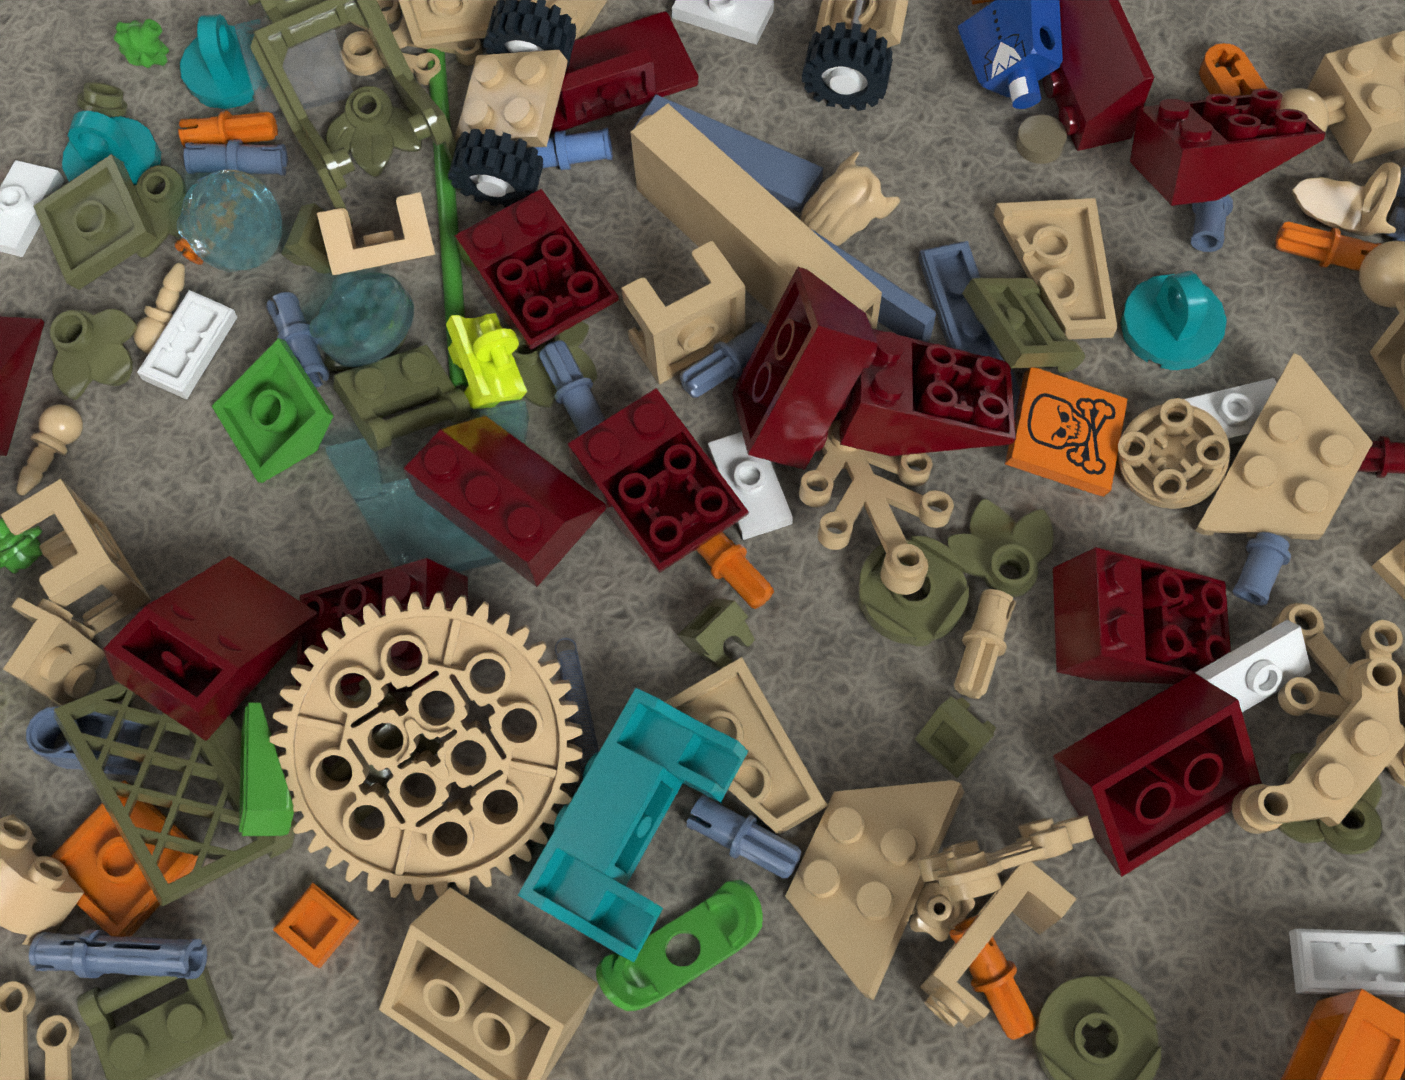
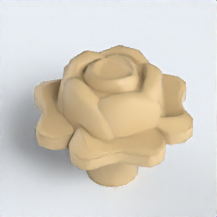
[909,880,975,942]

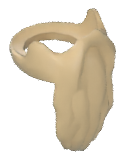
[800,151,900,246]
[1292,162,1401,236]

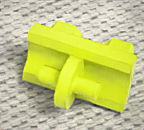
[446,313,527,409]

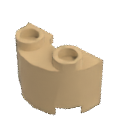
[0,814,84,946]

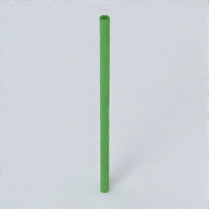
[426,48,469,388]

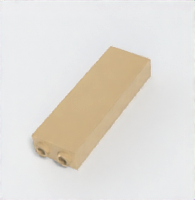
[630,103,882,329]

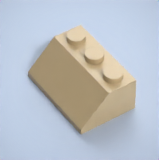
[379,888,598,1080]

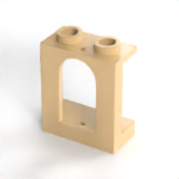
[920,862,1077,1028]

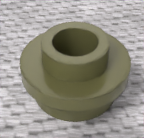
[77,82,127,117]

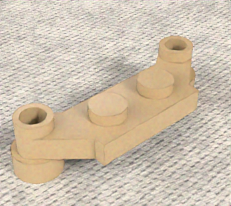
[1232,657,1405,834]

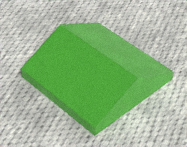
[212,338,334,483]

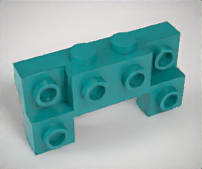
[517,688,749,962]

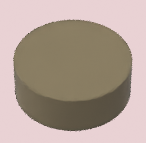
[1016,114,1067,164]

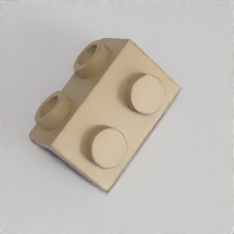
[3,597,105,706]

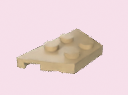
[1195,353,1373,540]
[785,780,965,1001]

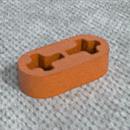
[1199,43,1268,97]

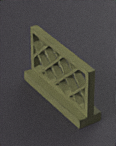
[54,682,296,907]

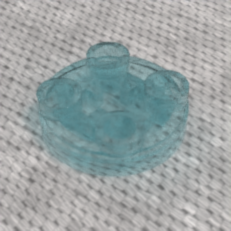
[177,170,282,272]
[309,271,414,367]

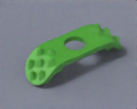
[596,879,763,1011]

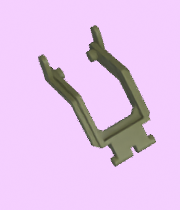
[247,0,456,225]

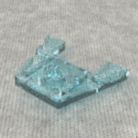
[326,401,529,572]

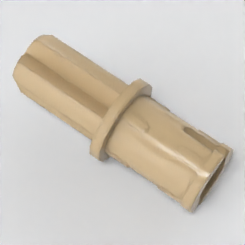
[954,589,1016,699]

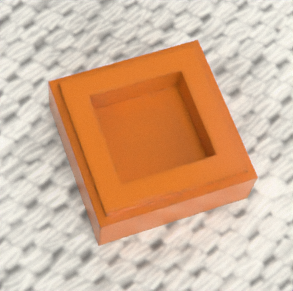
[273,883,359,968]

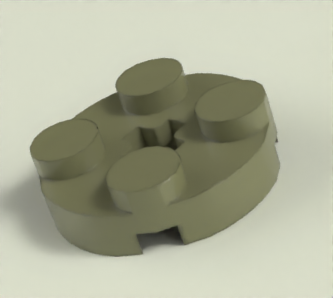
[858,536,969,646]
[1032,976,1161,1080]

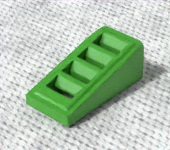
[239,702,294,836]

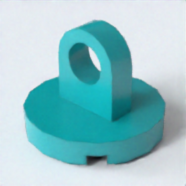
[180,14,269,109]
[62,111,161,186]
[1120,271,1227,370]

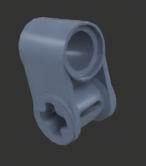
[26,706,149,775]

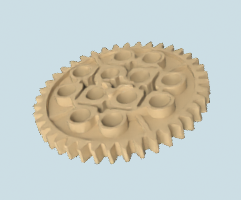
[269,591,583,901]

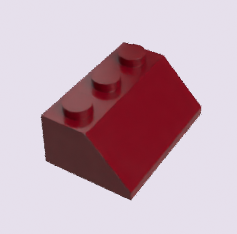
[1043,0,1155,151]
[732,267,878,470]
[403,416,607,587]
[1052,673,1262,877]

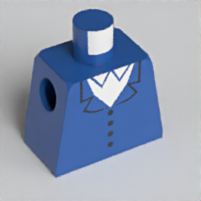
[958,0,1063,109]

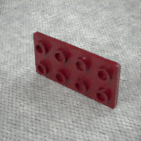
[550,11,699,135]

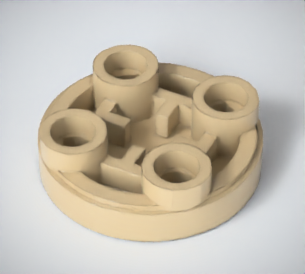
[1118,398,1230,509]

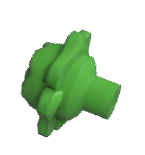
[113,19,169,68]
[0,518,42,574]

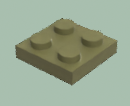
[33,154,158,290]

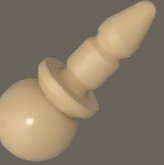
[133,263,185,354]
[16,404,83,495]

